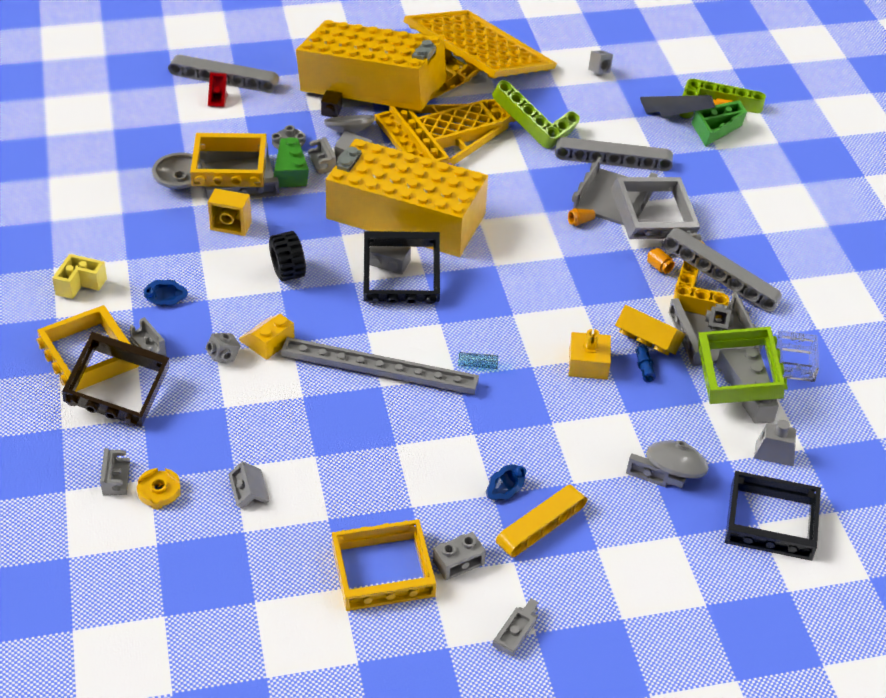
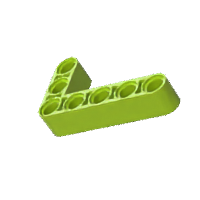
[679,79,766,119]
[492,80,580,148]

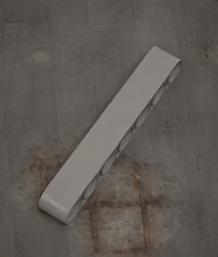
[168,55,280,93]
[555,137,673,171]
[663,228,782,312]

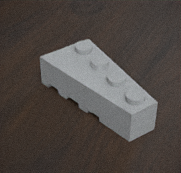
[716,348,779,423]

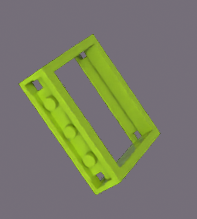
[698,326,788,404]

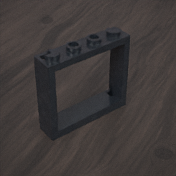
[363,231,440,304]
[724,471,821,561]

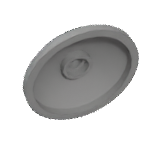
[324,115,375,134]
[152,152,206,189]
[646,440,709,478]

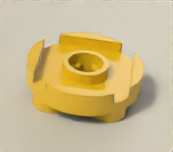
[137,468,181,509]

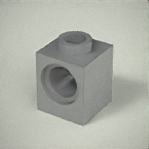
[588,50,613,76]

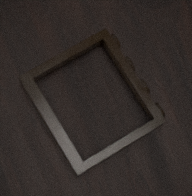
[62,332,169,427]

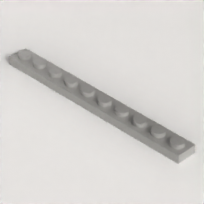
[281,337,479,395]

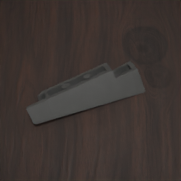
[640,95,716,117]

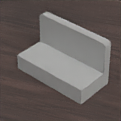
[228,461,270,509]

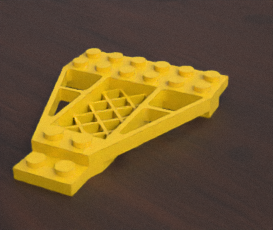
[374,99,516,165]

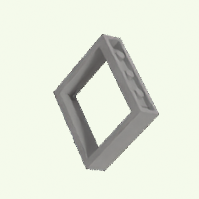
[611,177,700,239]

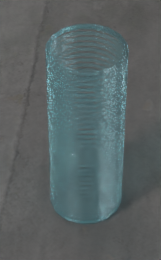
[458,352,499,369]

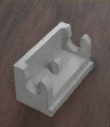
[308,137,336,174]
[129,317,166,356]
[100,448,130,495]

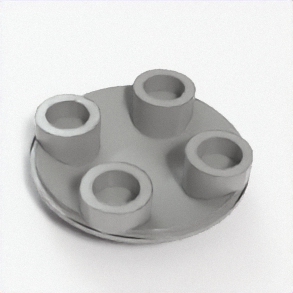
[272,125,306,149]

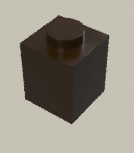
[321,90,343,117]

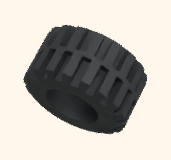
[269,231,306,282]

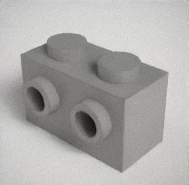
[433,532,486,581]

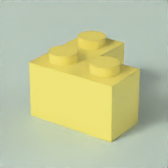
[52,254,107,299]

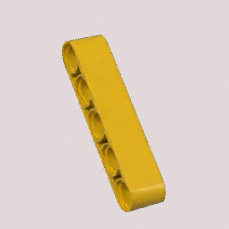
[496,484,587,558]

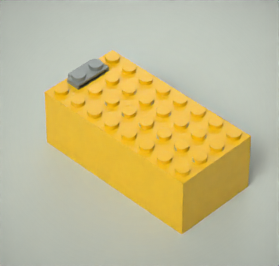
[296,20,446,111]
[325,139,488,257]

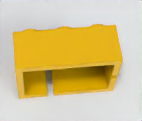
[615,305,686,356]

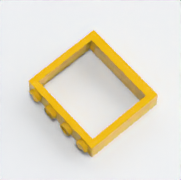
[190,133,267,187]
[36,305,139,391]
[332,519,436,611]

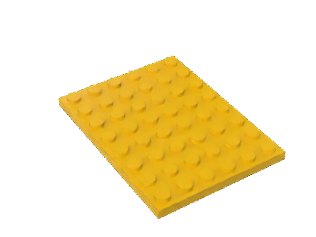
[403,10,557,79]

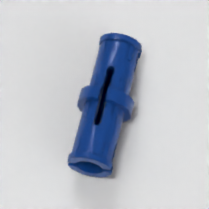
[635,345,656,382]

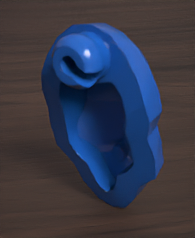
[143,280,188,306]
[486,464,527,500]

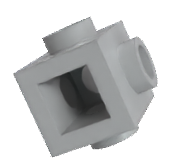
[705,304,734,331]
[205,333,241,362]

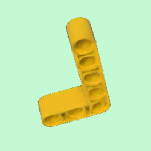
[673,240,729,318]

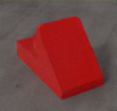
[208,72,228,107]

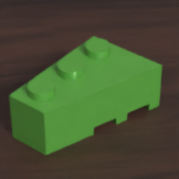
[691,100,747,147]
[273,137,309,188]

